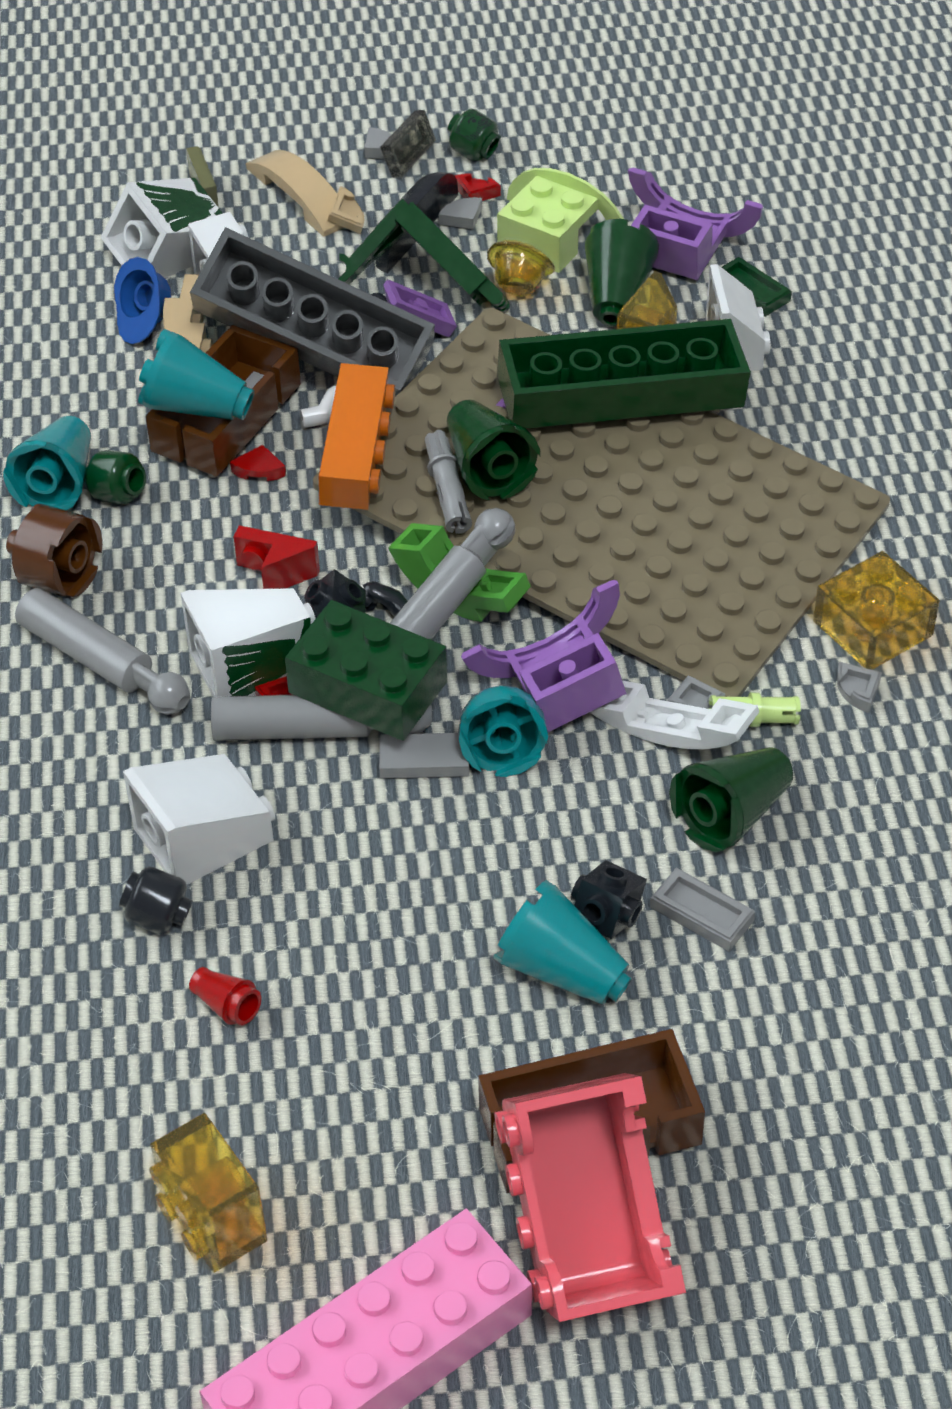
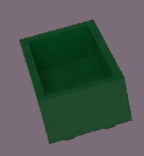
[285,600,447,741]

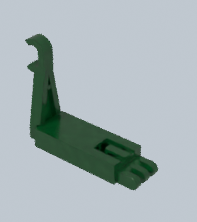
[338,198,510,313]

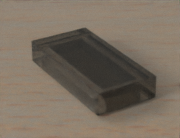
[380,110,436,178]

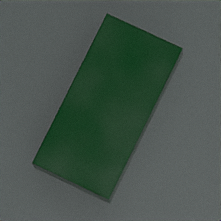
[722,257,792,317]

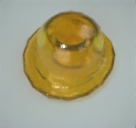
[487,240,555,296]

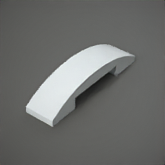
[590,680,759,749]

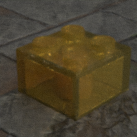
[813,551,940,670]
[149,1112,268,1273]

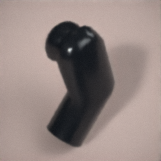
[363,581,408,617]

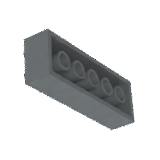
[190,227,435,397]

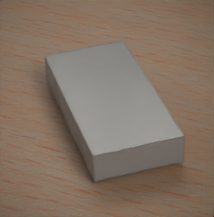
[379,733,469,779]
[650,867,755,952]

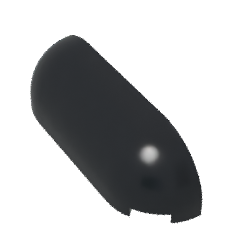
[375,172,458,273]

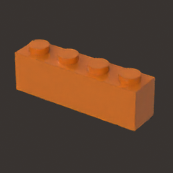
[319,363,395,510]

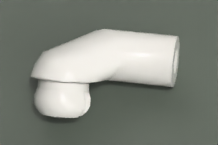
[300,386,336,428]

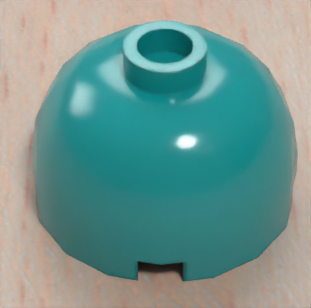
[458,685,548,777]

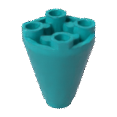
[138,329,255,420]

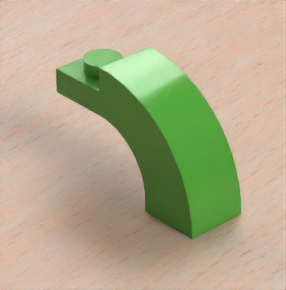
[388,523,531,622]

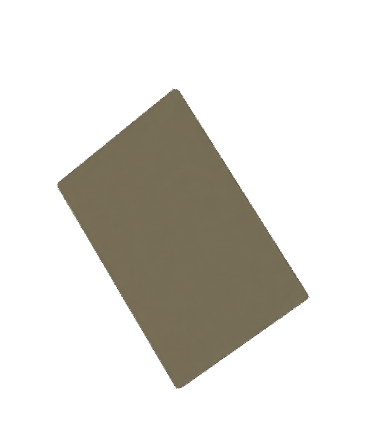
[313,308,890,697]

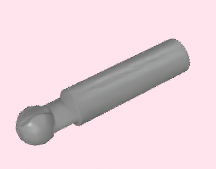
[390,508,516,640]
[15,588,190,715]
[211,695,432,741]

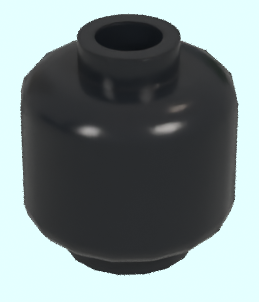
[119,866,193,935]

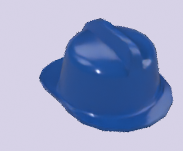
[114,257,171,344]

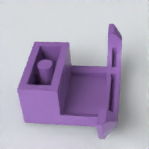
[628,168,763,280]
[461,580,626,732]

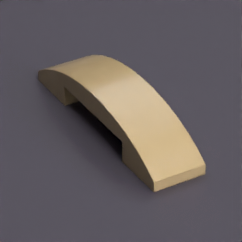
[246,150,344,237]

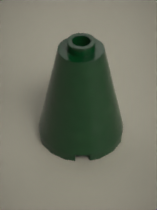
[585,219,659,326]
[447,400,540,500]
[669,747,793,852]

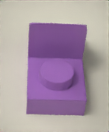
[383,279,457,337]

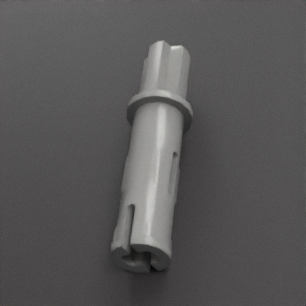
[425,430,472,534]

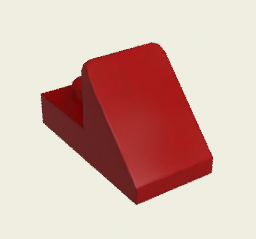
[233,525,320,589]

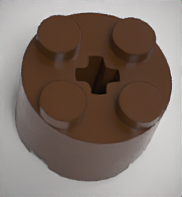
[6,503,103,597]

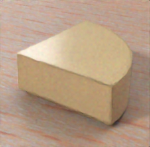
[327,186,365,234]

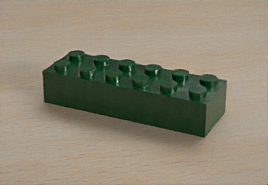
[497,319,751,429]

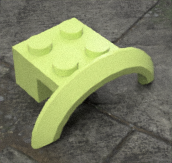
[497,168,624,273]

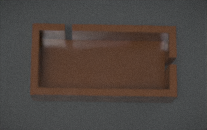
[145,325,301,477]
[478,1029,705,1194]

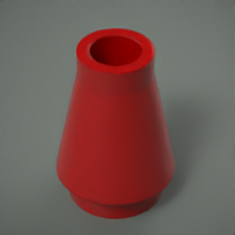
[189,967,262,1025]

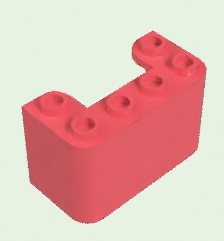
[495,1073,686,1322]

